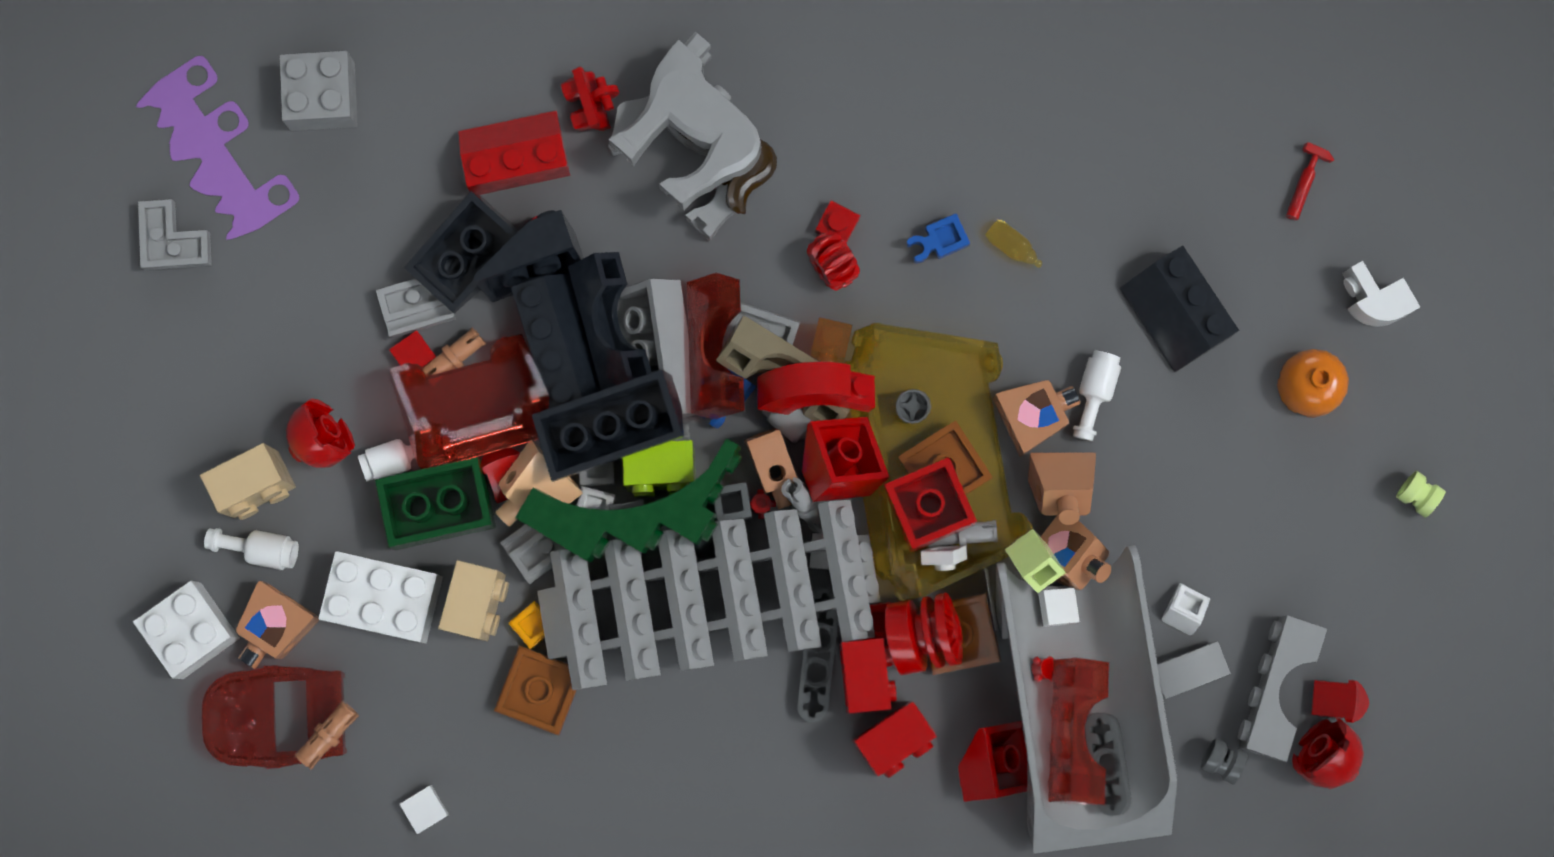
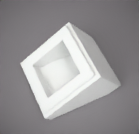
[1162,583,1210,635]

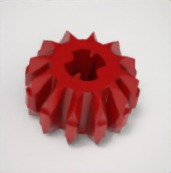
[807,231,860,291]

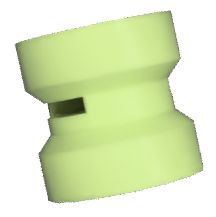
[1396,470,1446,518]

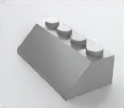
[617,279,700,418]

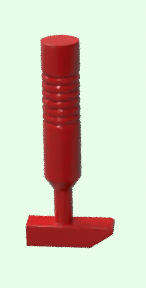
[1286,142,1334,221]

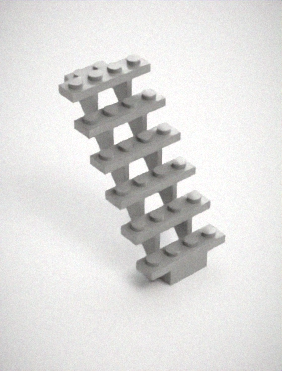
[537,500,881,690]

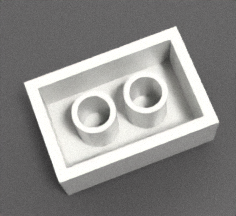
[318,551,443,644]

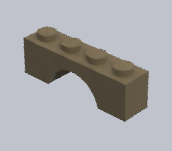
[716,315,850,421]

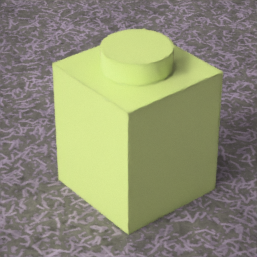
[1005,529,1066,593]

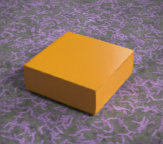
[509,601,545,649]

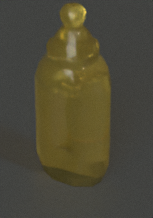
[985,220,1043,268]

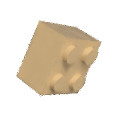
[200,443,296,520]
[438,560,509,641]

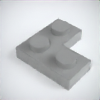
[138,199,212,271]

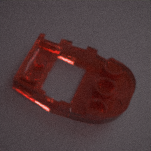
[202,665,347,769]

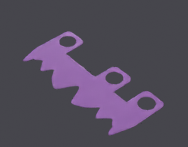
[136,56,299,240]

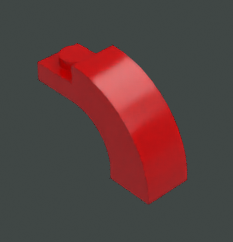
[757,362,875,415]

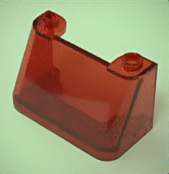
[389,334,549,469]

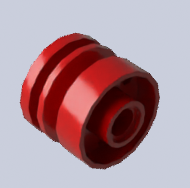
[885,593,963,675]

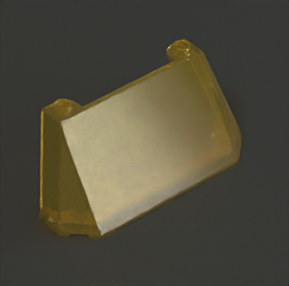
[845,323,1033,602]

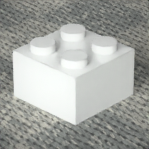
[133,581,240,679]

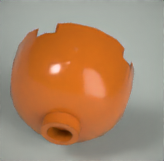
[1277,349,1349,418]

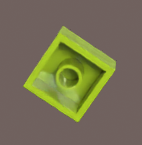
[623,440,696,498]

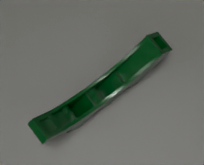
[515,438,742,562]

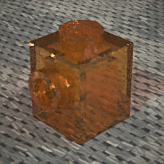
[811,317,853,363]

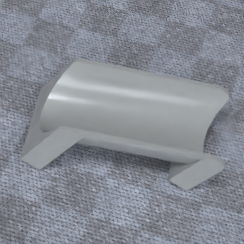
[996,545,1177,854]

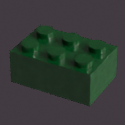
[375,457,496,550]

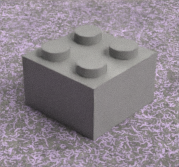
[280,51,357,131]

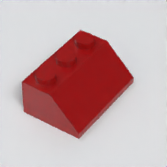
[458,110,571,195]

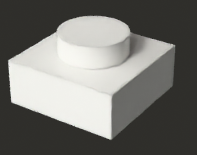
[921,546,967,571]

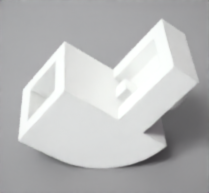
[1343,261,1420,327]

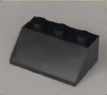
[1119,245,1240,372]

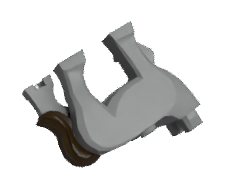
[608,32,777,241]

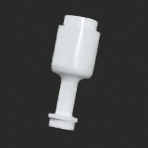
[1073,350,1121,442]
[358,430,451,481]
[204,528,299,570]

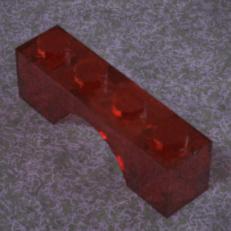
[687,272,745,419]
[1048,657,1109,806]

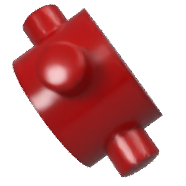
[749,489,776,519]
[1031,656,1057,682]

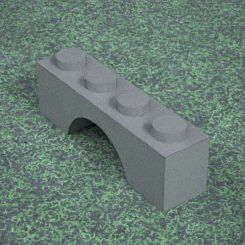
[1238,615,1327,762]

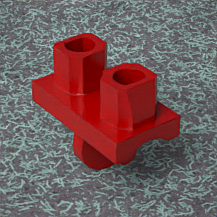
[561,67,620,132]

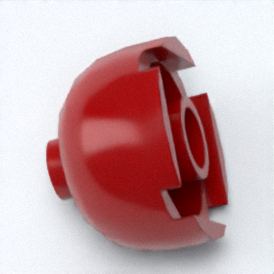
[286,398,355,468]
[1292,718,1364,789]

